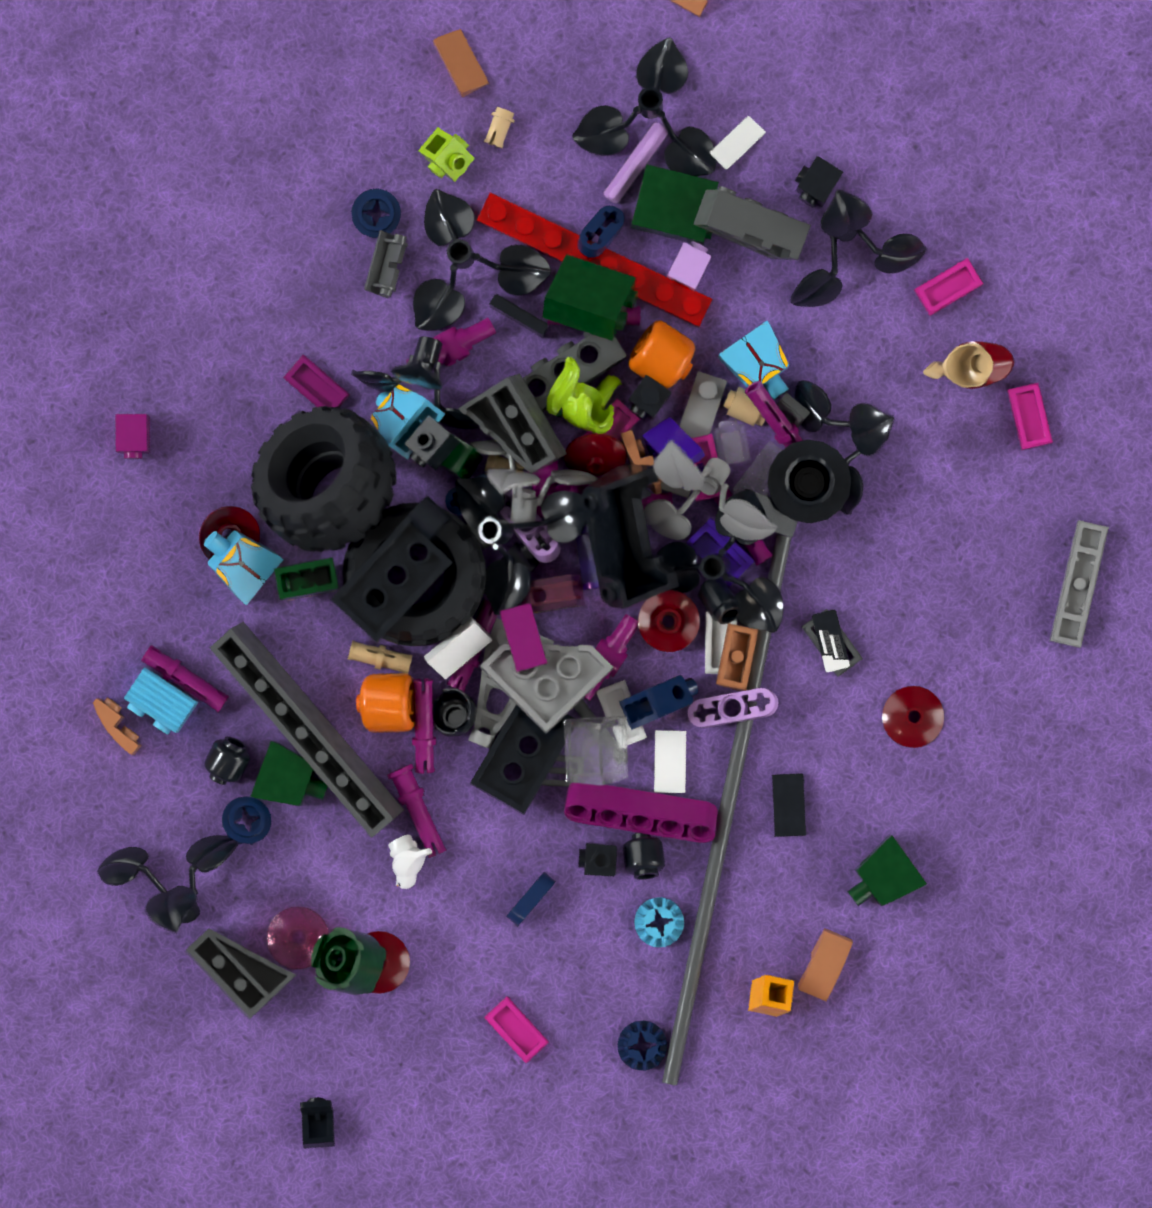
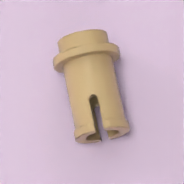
[484,107,515,149]
[484,455,524,472]

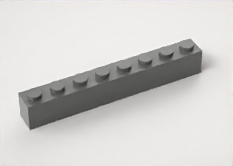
[210,621,404,838]

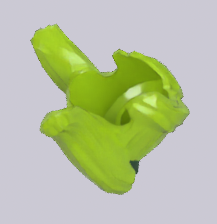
[547,357,622,434]

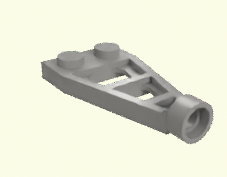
[468,618,554,749]

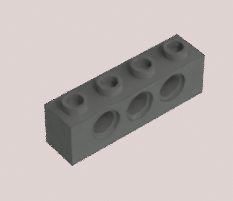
[523,332,627,412]

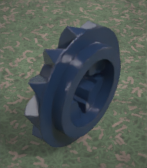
[351,189,401,239]
[222,796,272,845]
[617,1021,667,1071]

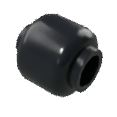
[204,736,250,785]
[623,833,665,880]

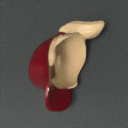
[923,341,1014,389]

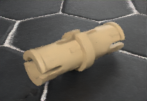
[348,640,413,673]

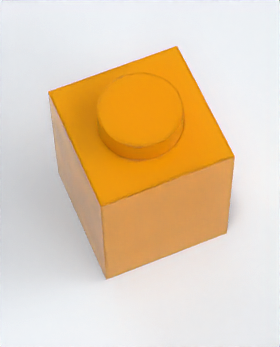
[748,975,794,1017]

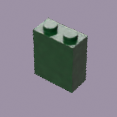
[631,164,719,245]
[542,254,638,341]

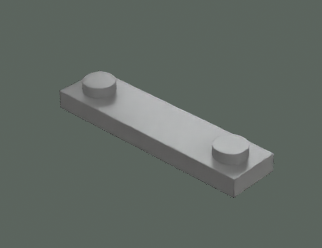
[661,371,727,498]
[1049,520,1109,648]

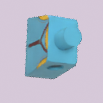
[718,321,789,400]
[371,385,445,460]
[204,530,284,605]

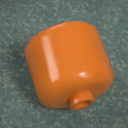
[628,320,695,389]
[356,673,415,733]

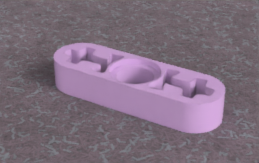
[499,489,561,563]
[688,688,778,728]

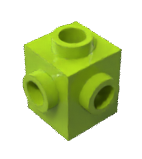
[418,127,475,182]

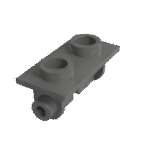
[364,230,408,298]

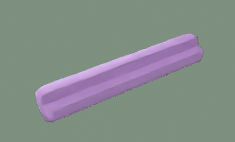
[604,122,668,204]

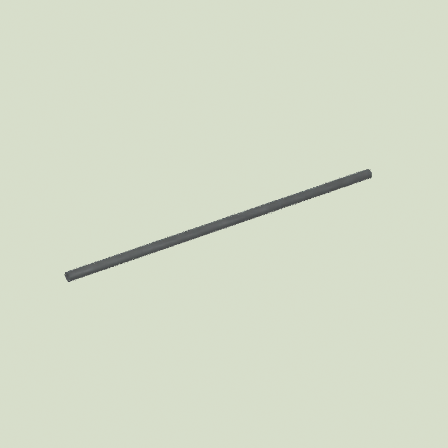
[662,535,792,1085]

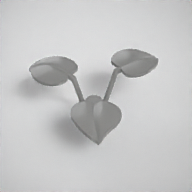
[470,439,598,523]
[644,440,778,540]

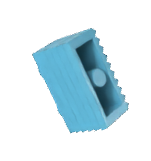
[124,667,198,734]

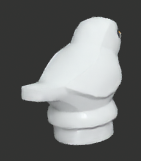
[388,835,433,889]

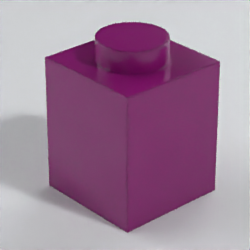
[115,414,150,459]

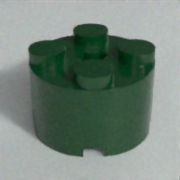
[311,927,386,995]

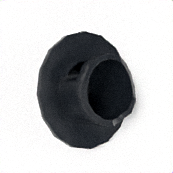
[767,440,851,524]

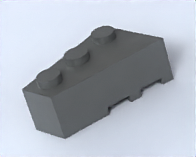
[693,186,811,260]
[458,374,567,474]
[185,928,296,1020]

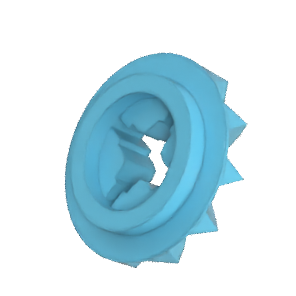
[634,897,684,947]

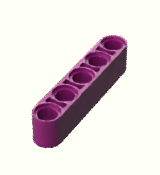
[564,781,718,843]

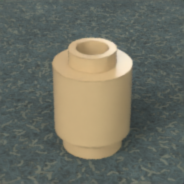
[723,386,765,427]

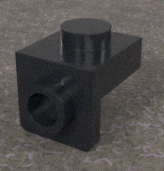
[578,843,617,877]
[300,1097,335,1149]

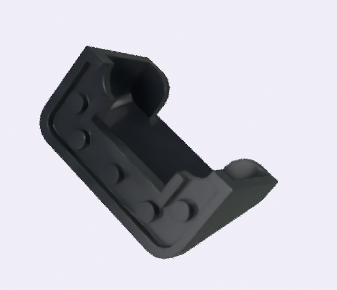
[582,464,678,609]

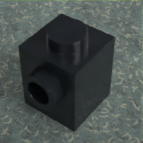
[795,156,843,208]
[628,375,672,421]
[405,415,460,470]

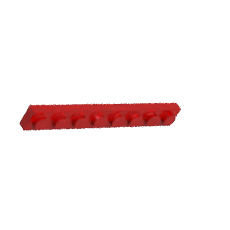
[477,193,713,328]

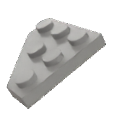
[480,644,613,734]

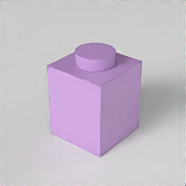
[667,241,712,291]

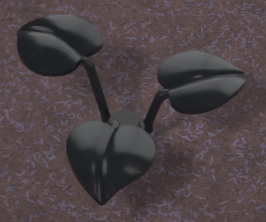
[572,37,716,177]
[413,189,551,331]
[790,189,927,307]
[351,336,480,429]
[794,380,895,515]
[455,477,587,615]
[656,490,784,633]
[97,835,238,933]

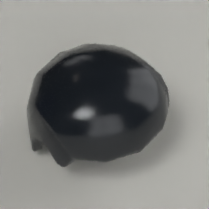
[432,688,477,737]

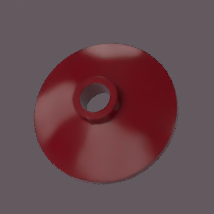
[564,434,627,477]
[199,506,260,560]
[638,590,700,652]
[882,686,944,748]
[368,931,410,994]

